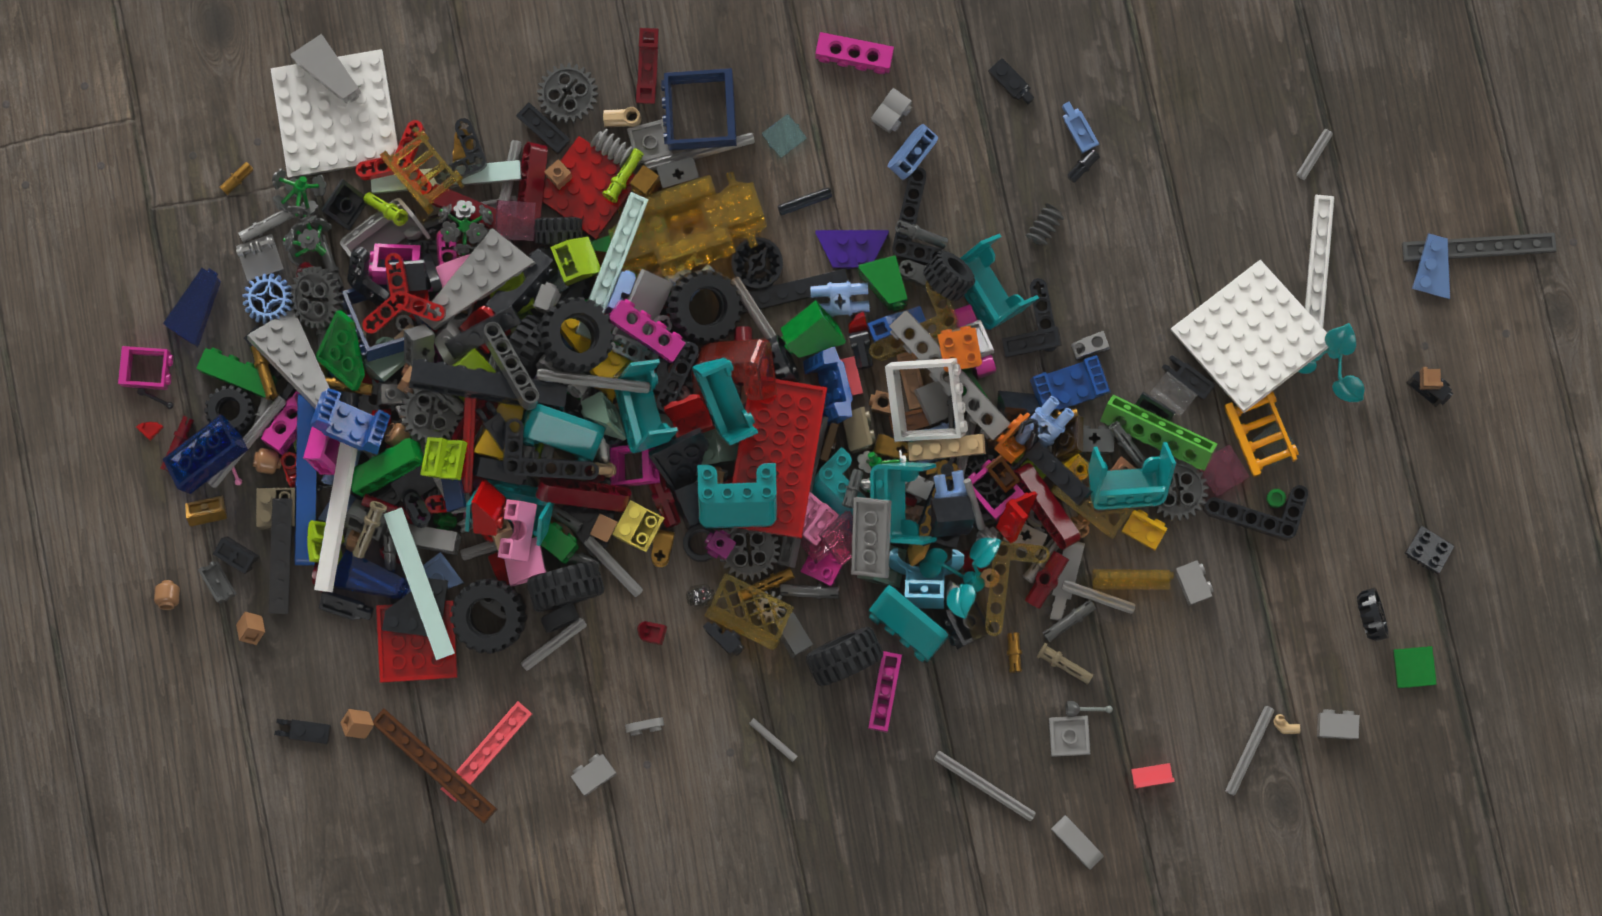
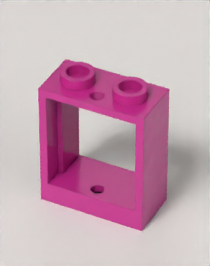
[369,244,421,285]
[118,346,173,390]
[303,427,340,475]
[609,445,660,487]
[968,460,1025,521]

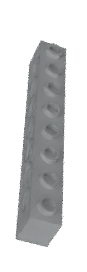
[889,310,1010,440]

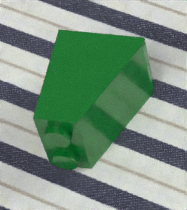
[858,255,908,312]
[780,300,846,358]

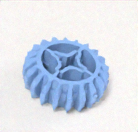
[243,273,294,325]

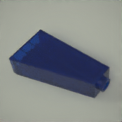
[163,268,221,348]
[333,549,409,599]

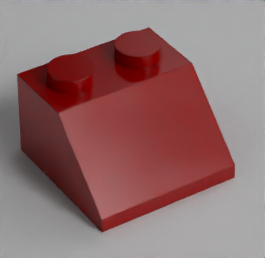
[471,479,506,536]

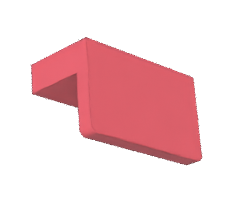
[839,356,863,397]
[1131,763,1175,789]

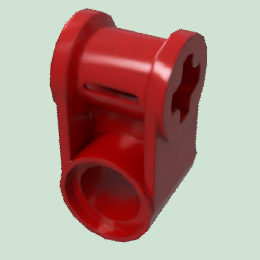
[281,452,296,488]

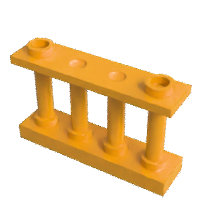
[1224,391,1299,478]

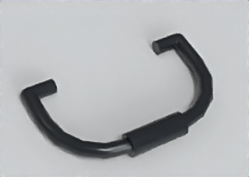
[1007,418,1039,471]

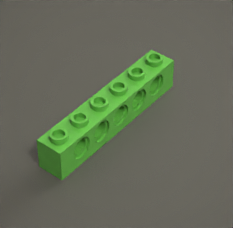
[1100,395,1217,471]

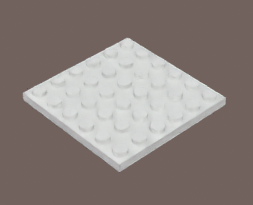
[271,49,398,179]
[1171,260,1328,413]

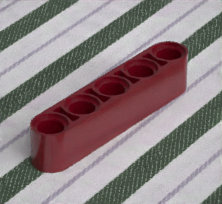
[516,142,548,236]
[427,184,520,238]
[1014,463,1081,550]
[536,477,631,512]

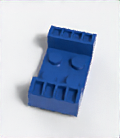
[803,346,853,426]
[1030,355,1111,413]
[310,388,390,455]

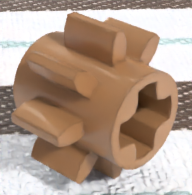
[1070,514,1090,538]

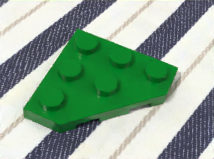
[315,310,365,391]

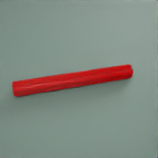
[461,397,476,493]

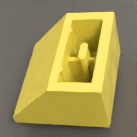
[612,500,665,552]

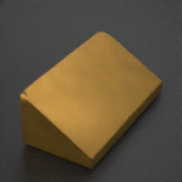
[185,496,227,526]

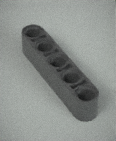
[483,322,539,410]

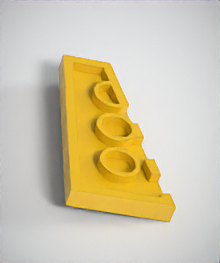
[560,319,628,378]

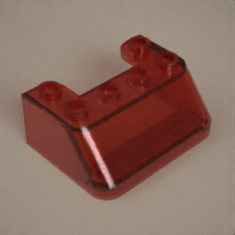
[692,338,777,403]

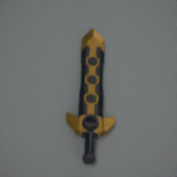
[907,457,961,566]

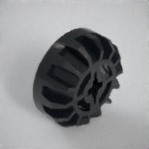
[731,237,783,290]
[762,335,800,382]
[964,454,1012,506]
[1357,587,1389,641]

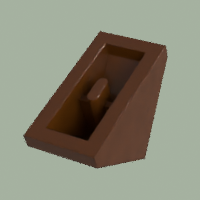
[985,455,1020,493]

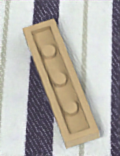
[908,434,986,462]

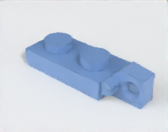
[1062,102,1099,154]

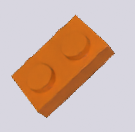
[937,326,982,372]
[994,412,1030,464]

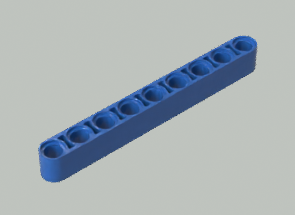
[294,394,316,566]

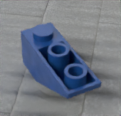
[867,306,927,345]

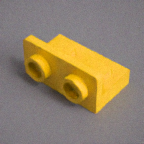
[1121,509,1168,551]

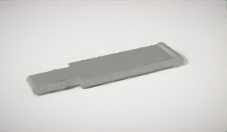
[1050,542,1085,621]

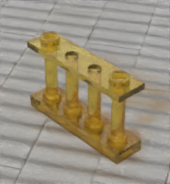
[380,127,464,215]

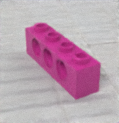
[815,32,894,74]
[608,299,685,363]
[261,391,300,456]
[868,651,902,733]

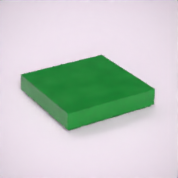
[1393,646,1437,688]

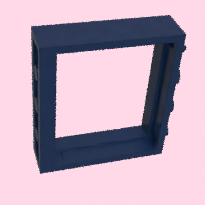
[661,68,737,151]
[340,284,433,362]

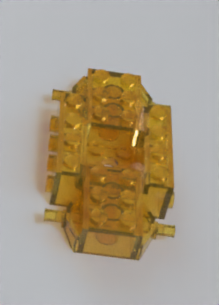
[608,172,767,276]

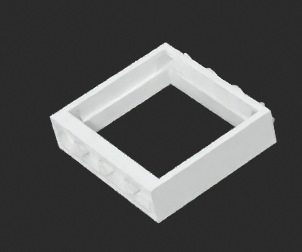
[885,358,968,441]

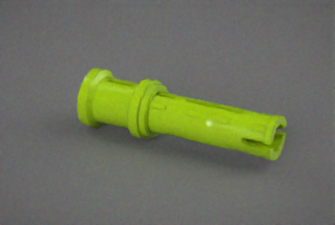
[602,148,644,203]
[363,192,408,226]

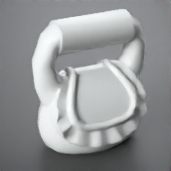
[596,437,611,464]

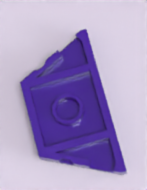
[815,230,889,269]

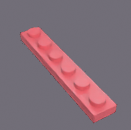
[441,701,533,802]

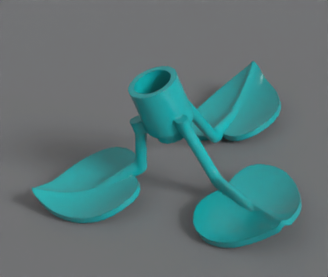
[1298,323,1365,402]
[919,538,1001,619]

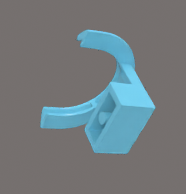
[889,548,964,609]

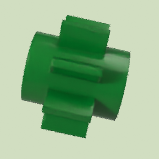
[433,509,457,531]

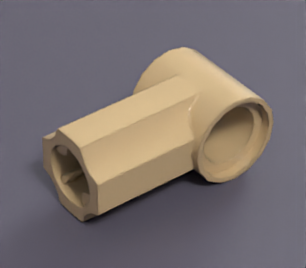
[603,107,642,128]

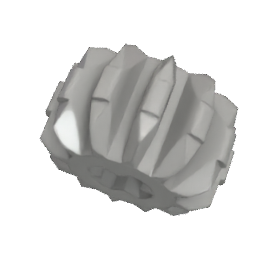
[753,591,786,624]

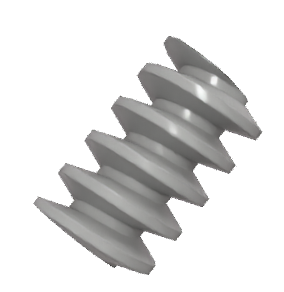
[590,129,632,168]

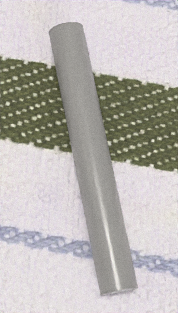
[963,478,985,530]
[749,718,798,762]

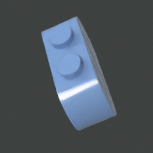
[888,124,938,180]

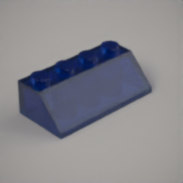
[163,414,248,494]

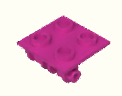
[800,539,849,587]

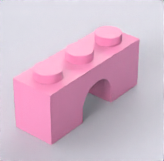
[498,499,537,562]

